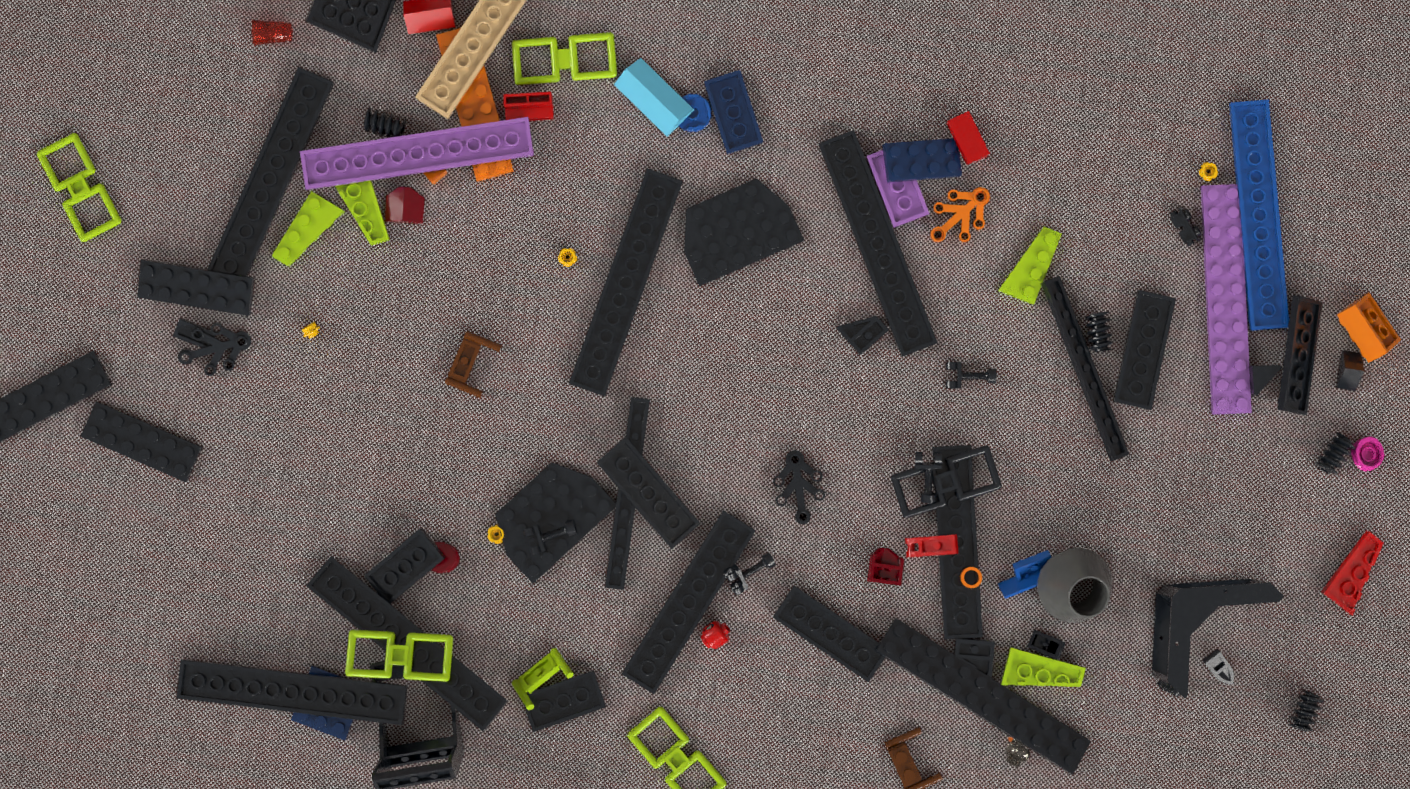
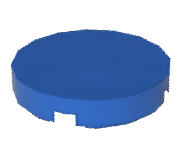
[679,94,711,132]

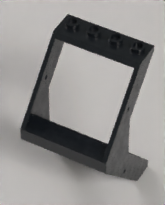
[1151,579,1284,698]
[370,661,464,789]

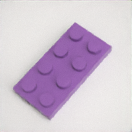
[866,150,929,228]

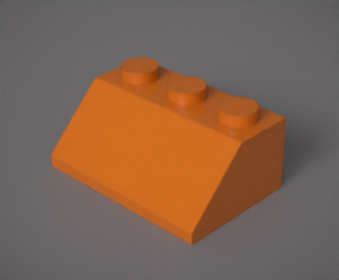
[1337,292,1401,363]

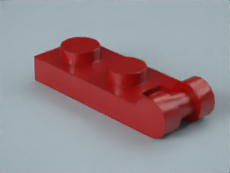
[905,534,959,557]

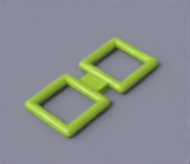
[512,32,617,85]
[37,133,122,242]
[345,630,453,682]
[627,706,727,789]

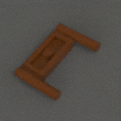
[445,331,502,398]
[884,727,943,789]

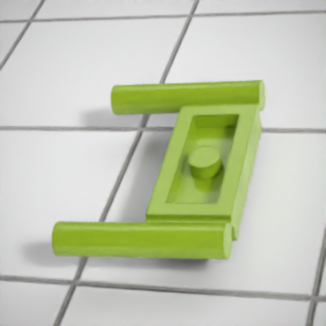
[511,648,574,710]

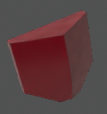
[385,187,425,224]
[867,548,904,586]

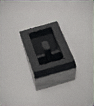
[1336,350,1364,391]
[1249,365,1282,396]
[1027,629,1066,660]

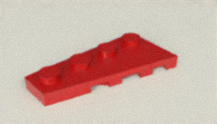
[1321,531,1383,616]

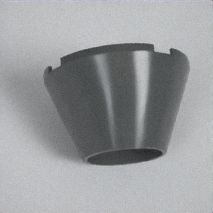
[1037,547,1113,623]

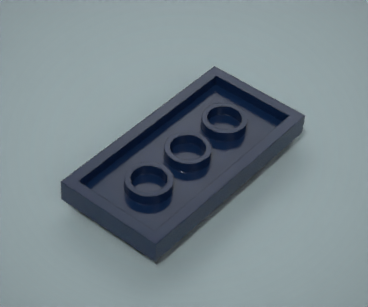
[704,70,763,155]
[882,138,962,183]

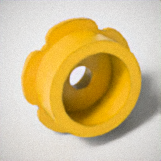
[1199,162,1218,181]
[558,248,577,267]
[302,322,320,339]
[488,525,504,544]

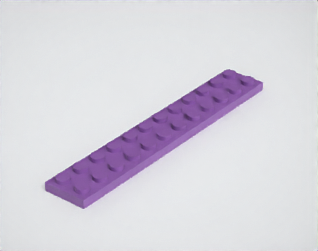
[300,117,534,190]
[1201,184,1252,415]

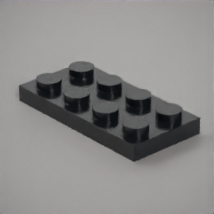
[364,528,446,604]
[523,670,606,732]

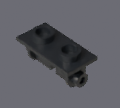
[1169,206,1202,247]

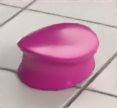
[1351,437,1385,471]

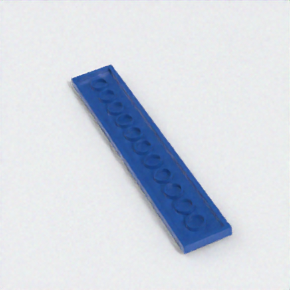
[1229,99,1289,331]

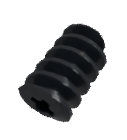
[364,107,407,138]
[1085,312,1114,352]
[1314,432,1356,475]
[1288,689,1324,732]

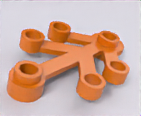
[930,187,990,243]

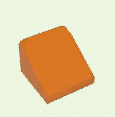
[423,169,448,185]

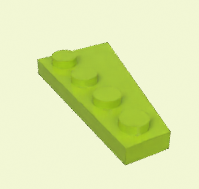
[335,181,390,246]
[272,191,345,267]
[998,227,1062,305]
[1000,647,1086,687]

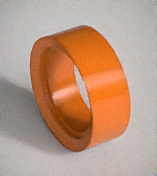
[960,567,982,588]

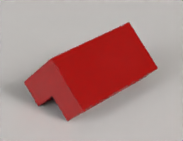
[403,0,455,34]
[503,92,554,121]
[946,111,990,165]

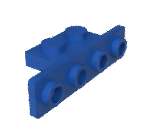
[998,550,1051,598]

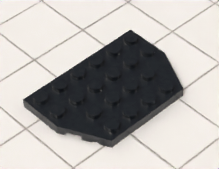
[684,179,804,287]
[495,462,616,584]

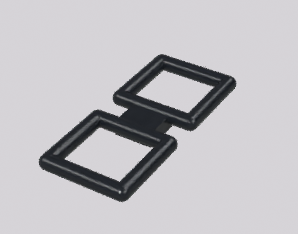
[891,445,1002,519]

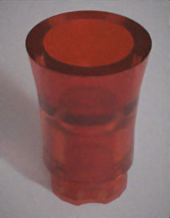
[252,19,293,46]

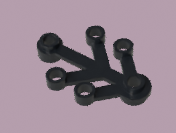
[178,322,251,376]
[773,450,825,524]

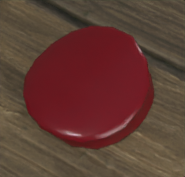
[431,541,460,573]

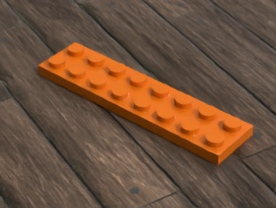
[436,28,514,182]

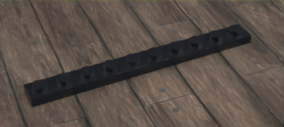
[1041,276,1129,462]
[605,397,650,590]

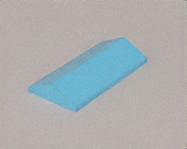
[614,58,694,137]

